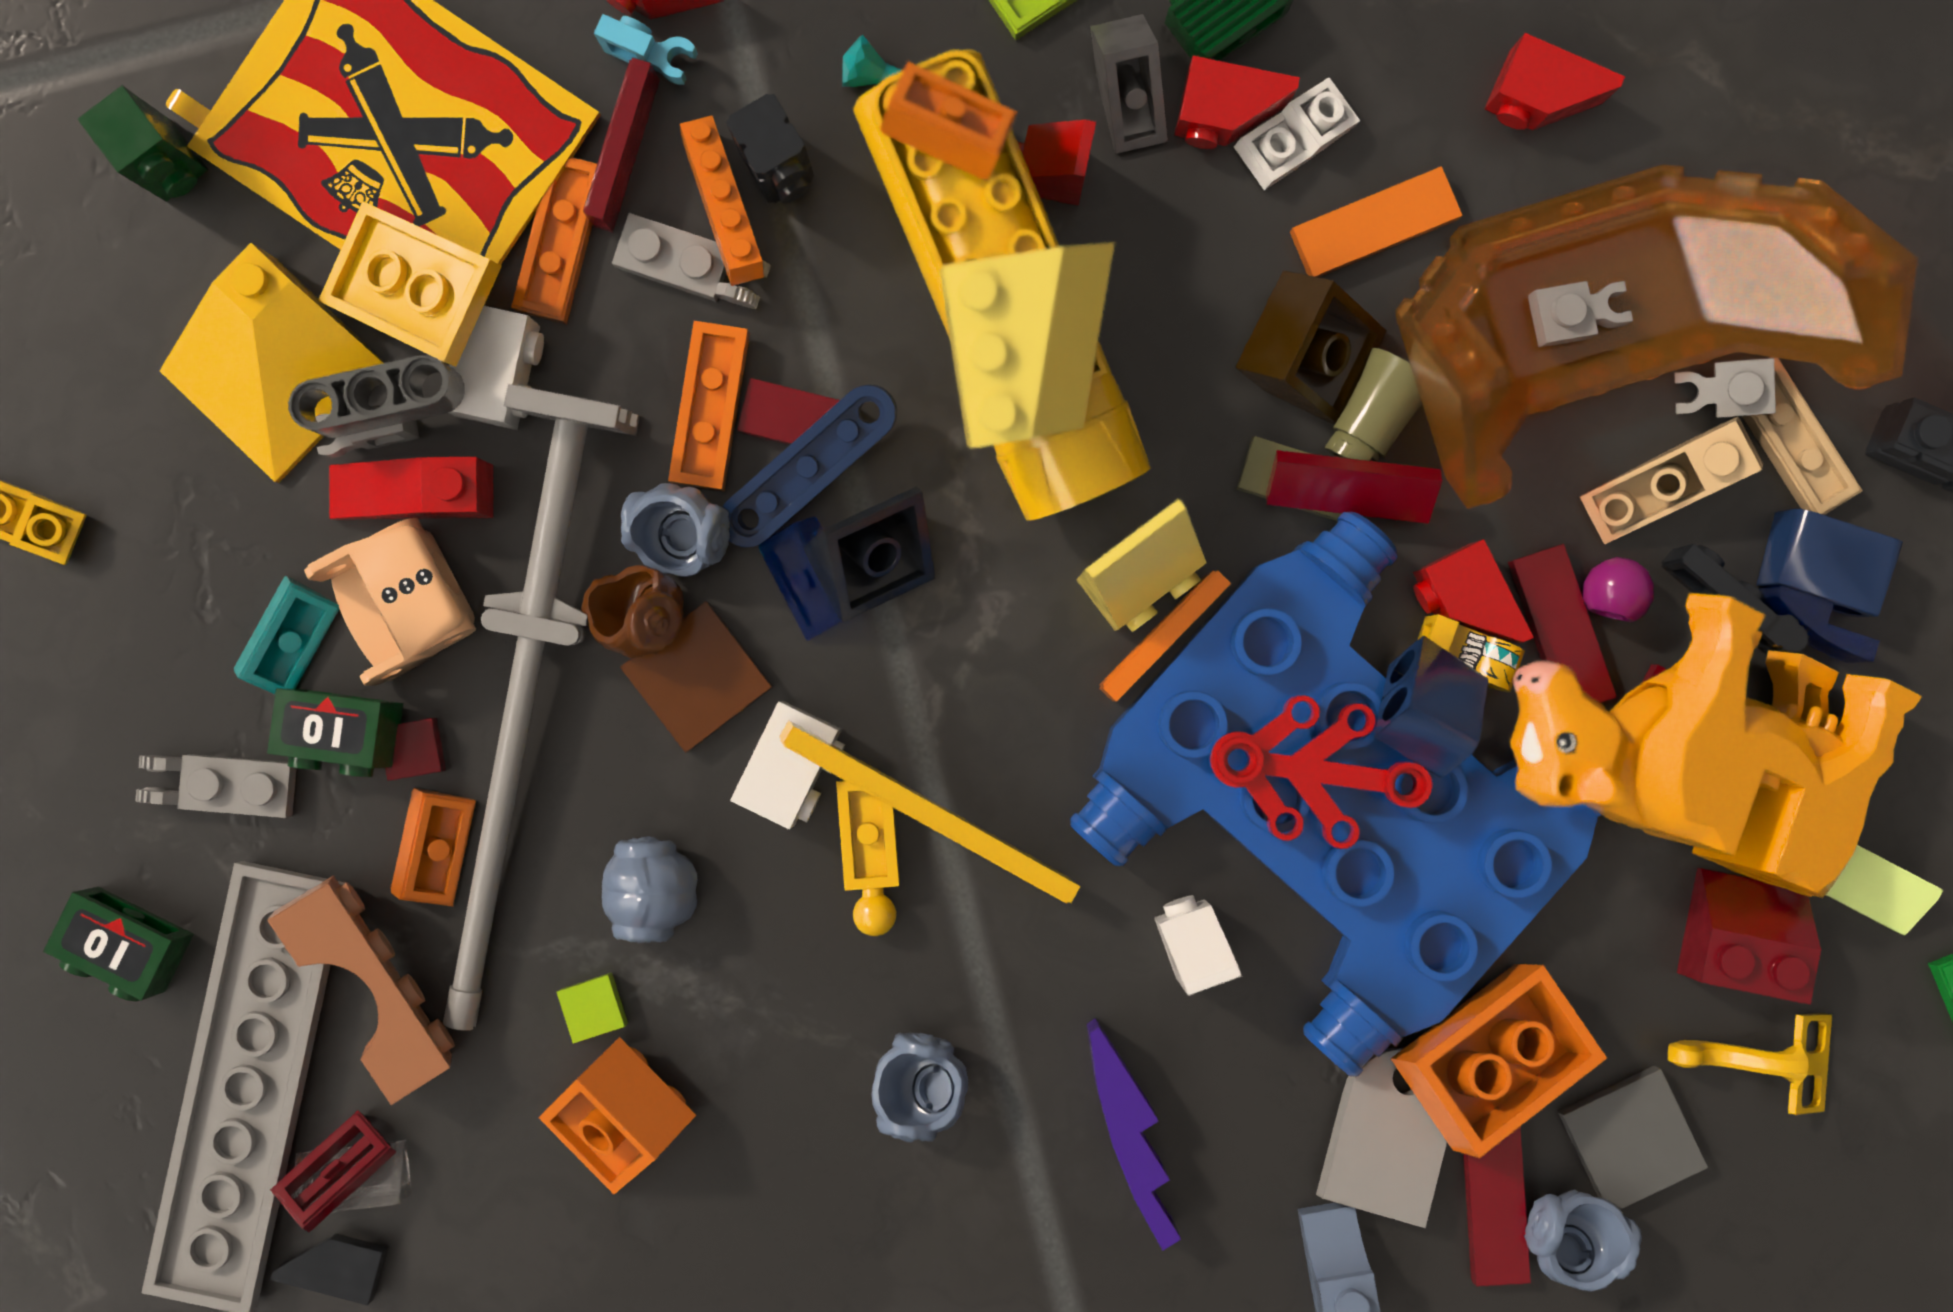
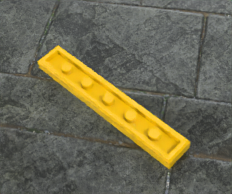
[779,720,1081,904]

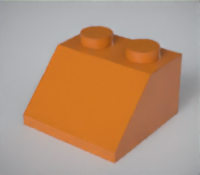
[538,1037,696,1194]

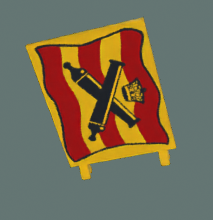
[166,0,601,265]

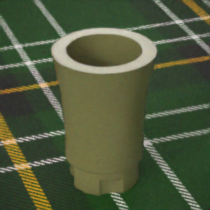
[1325,348,1438,462]

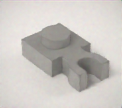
[1528,281,1633,348]
[1674,358,1776,418]

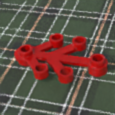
[1210,695,1432,849]

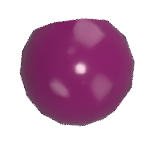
[1583,557,1654,622]

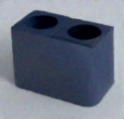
[1756,509,1903,617]
[1375,636,1488,778]

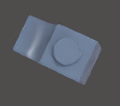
[1298,1202,1380,1312]

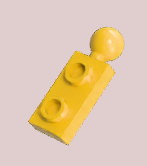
[836,776,900,936]

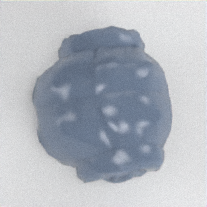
[621,483,730,577]
[602,836,698,943]
[871,1032,968,1142]
[1524,1189,1642,1292]

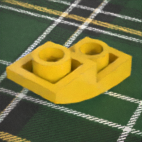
[0,480,87,565]

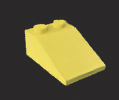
[1077,499,1207,632]

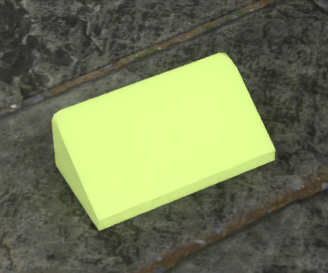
[1826,845,1943,936]

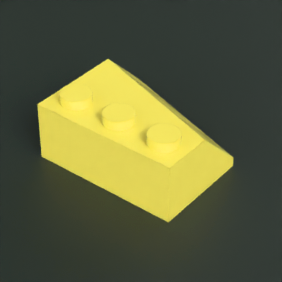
[939,242,1115,448]

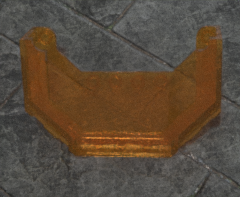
[1396,164,1918,509]

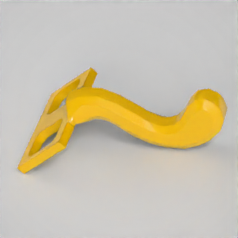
[1667,1013,1832,1115]

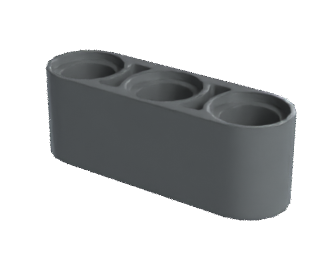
[288,355,465,438]

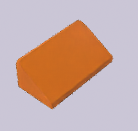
[880,61,1017,180]
[391,788,476,906]

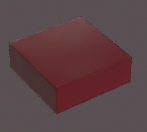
[385,718,446,781]

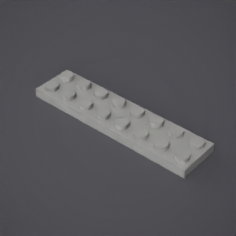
[142,861,346,1312]

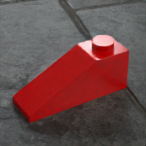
[329,457,494,520]

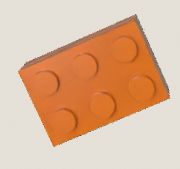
[1390,964,1607,1158]

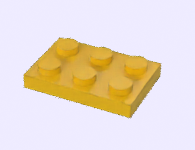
[318,201,502,367]

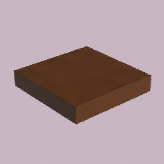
[620,601,773,753]

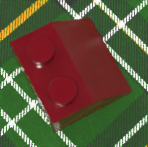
[1677,867,1821,1005]

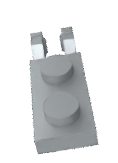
[612,213,771,309]
[135,754,297,818]

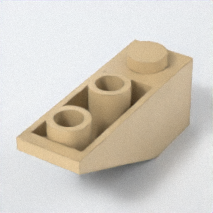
[1580,416,1763,545]

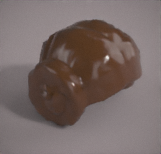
[581,565,684,658]

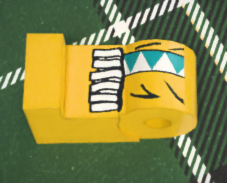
[1417,614,1525,692]

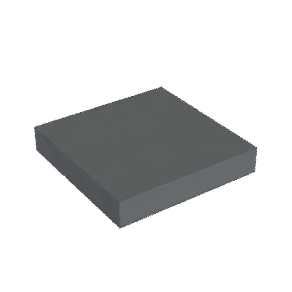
[1557,1065,1708,1210]

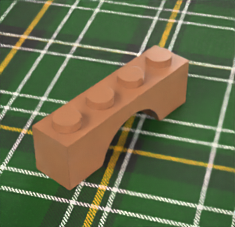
[267,875,455,1105]

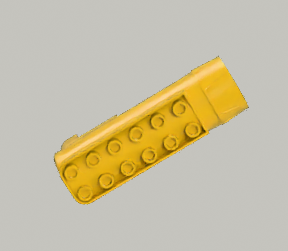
[853,49,1151,521]

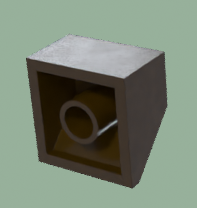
[1235,270,1387,425]

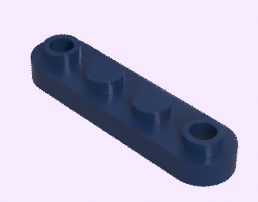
[723,384,897,547]

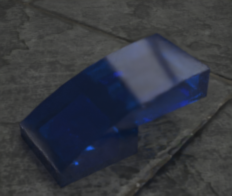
[1759,586,1880,663]

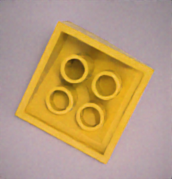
[160,243,385,483]

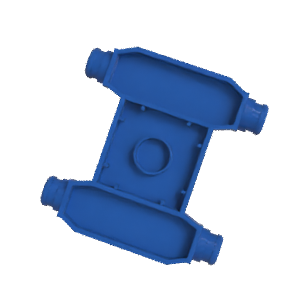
[1070,512,1602,1077]

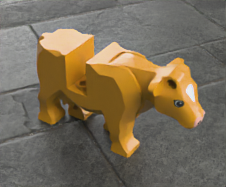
[1511,593,1922,898]

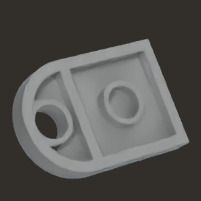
[1316,1048,1447,1228]

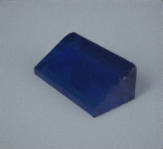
[757,517,843,641]

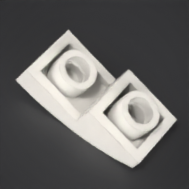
[1234,77,1360,190]

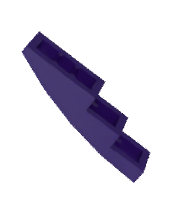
[1087,1018,1181,1251]

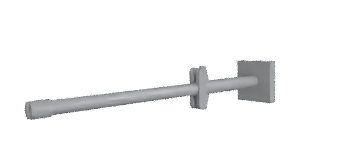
[443,384,640,1030]

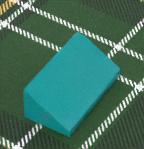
[234,576,339,694]

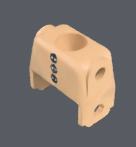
[304,518,476,686]

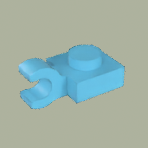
[594,14,698,85]

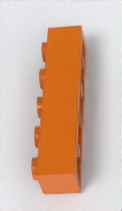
[680,115,764,286]

